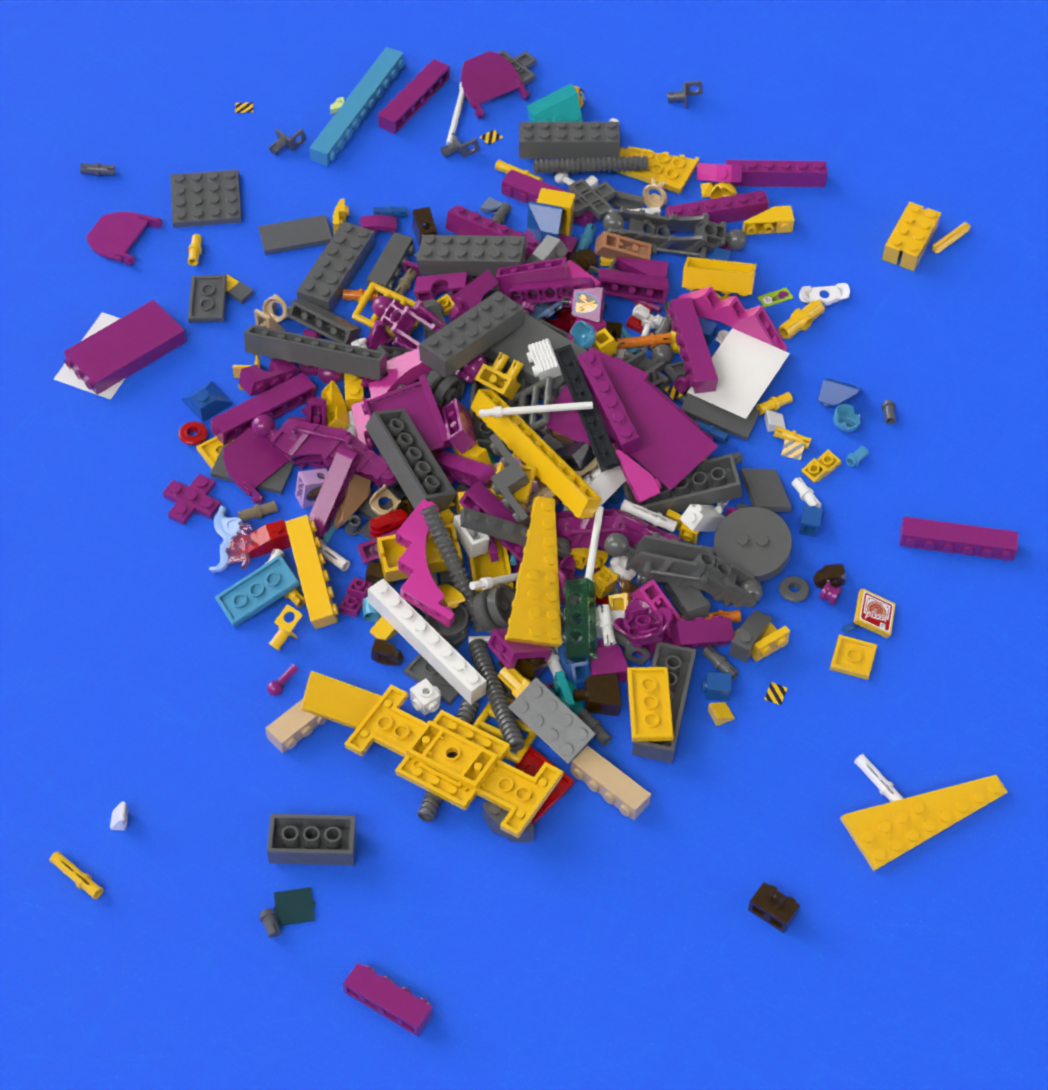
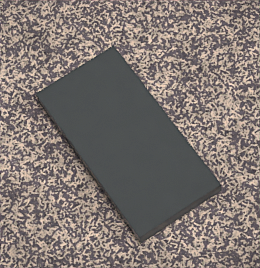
[258,215,332,255]
[681,393,760,441]
[210,445,294,495]

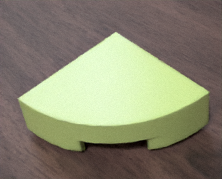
[330,97,345,114]

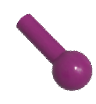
[267,664,299,696]

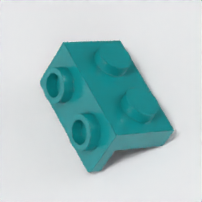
[552,671,585,714]

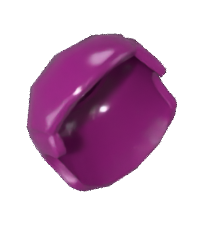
[317,367,344,384]

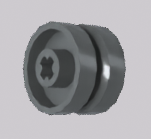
[427,370,466,408]
[473,584,515,633]
[425,603,469,649]

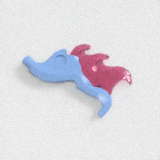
[209,506,254,573]

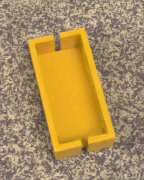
[882,201,941,271]
[682,257,757,296]
[377,523,462,582]
[467,538,514,595]

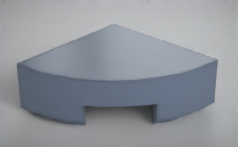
[480,197,502,213]

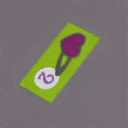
[758,287,793,308]

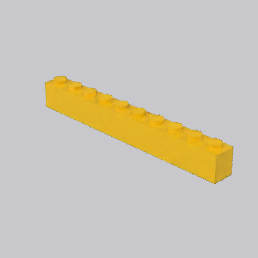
[470,389,602,519]

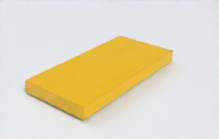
[627,667,674,742]
[300,671,381,729]

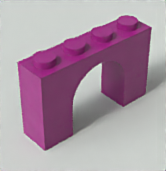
[452,269,499,313]

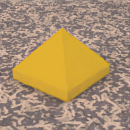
[700,182,717,198]

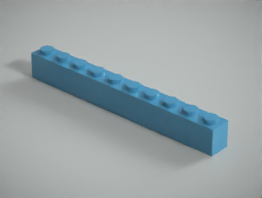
[309,47,405,166]

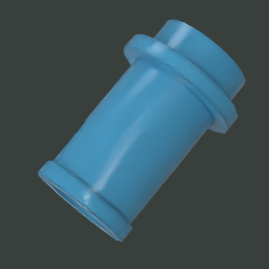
[846,446,869,467]

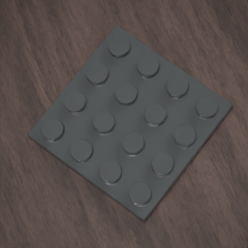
[170,169,242,228]

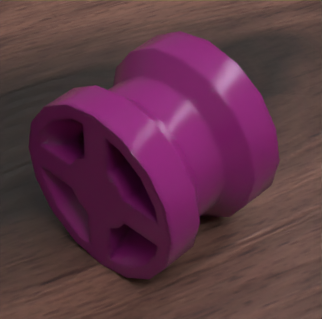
[819,582,842,606]

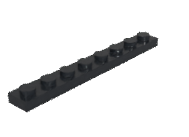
[553,344,620,472]

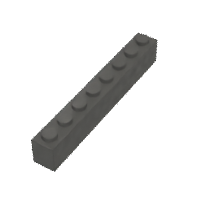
[244,325,387,380]

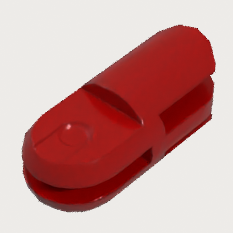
[370,510,409,538]

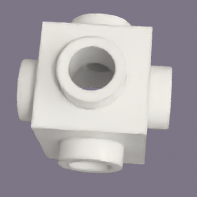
[609,555,637,584]
[410,679,441,716]

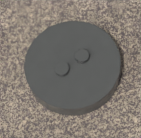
[714,507,792,582]

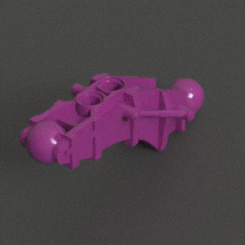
[372,296,488,384]
[251,414,397,488]
[526,508,682,551]

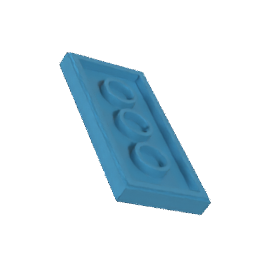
[214,555,300,628]

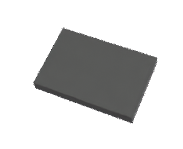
[188,275,228,323]
[740,468,792,512]
[404,654,460,706]

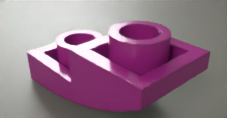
[359,215,397,234]
[338,577,372,618]

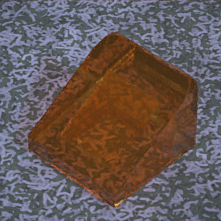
[619,579,638,599]

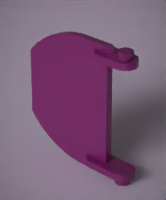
[461,51,530,119]
[86,212,163,266]
[223,429,307,504]

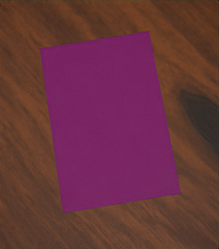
[545,347,649,448]
[602,382,718,491]

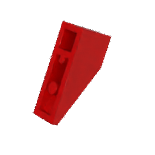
[231,519,291,563]

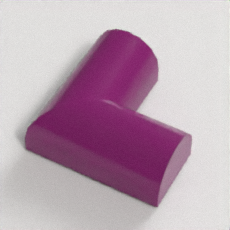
[289,398,327,426]

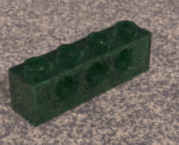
[563,578,597,662]

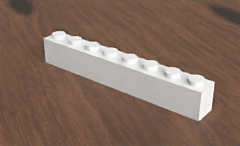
[368,579,487,705]

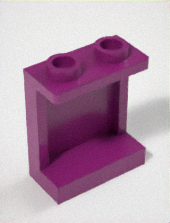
[487,628,552,669]

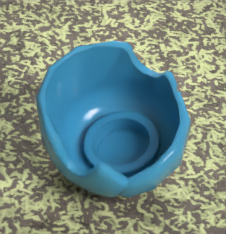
[570,320,596,350]
[833,404,861,433]

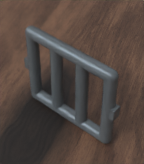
[507,376,554,431]

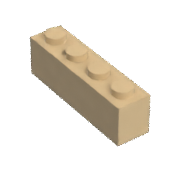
[265,699,328,753]
[571,745,651,820]

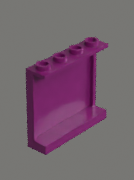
[361,374,452,460]

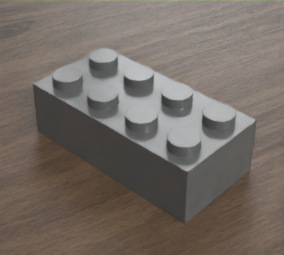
[267,814,357,865]

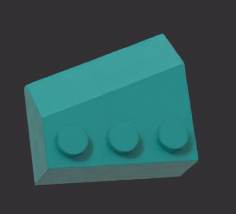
[527,83,583,122]

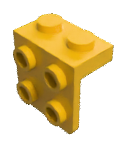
[734,623,790,662]

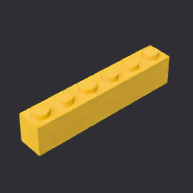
[285,515,339,629]

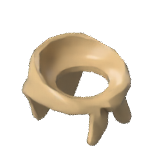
[642,178,667,208]
[262,294,291,323]
[369,484,401,516]

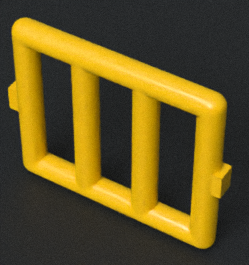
[352,282,419,341]
[473,698,537,763]

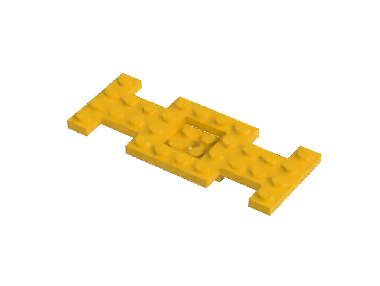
[344,685,563,839]

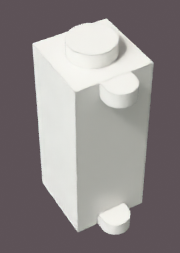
[680,504,725,532]

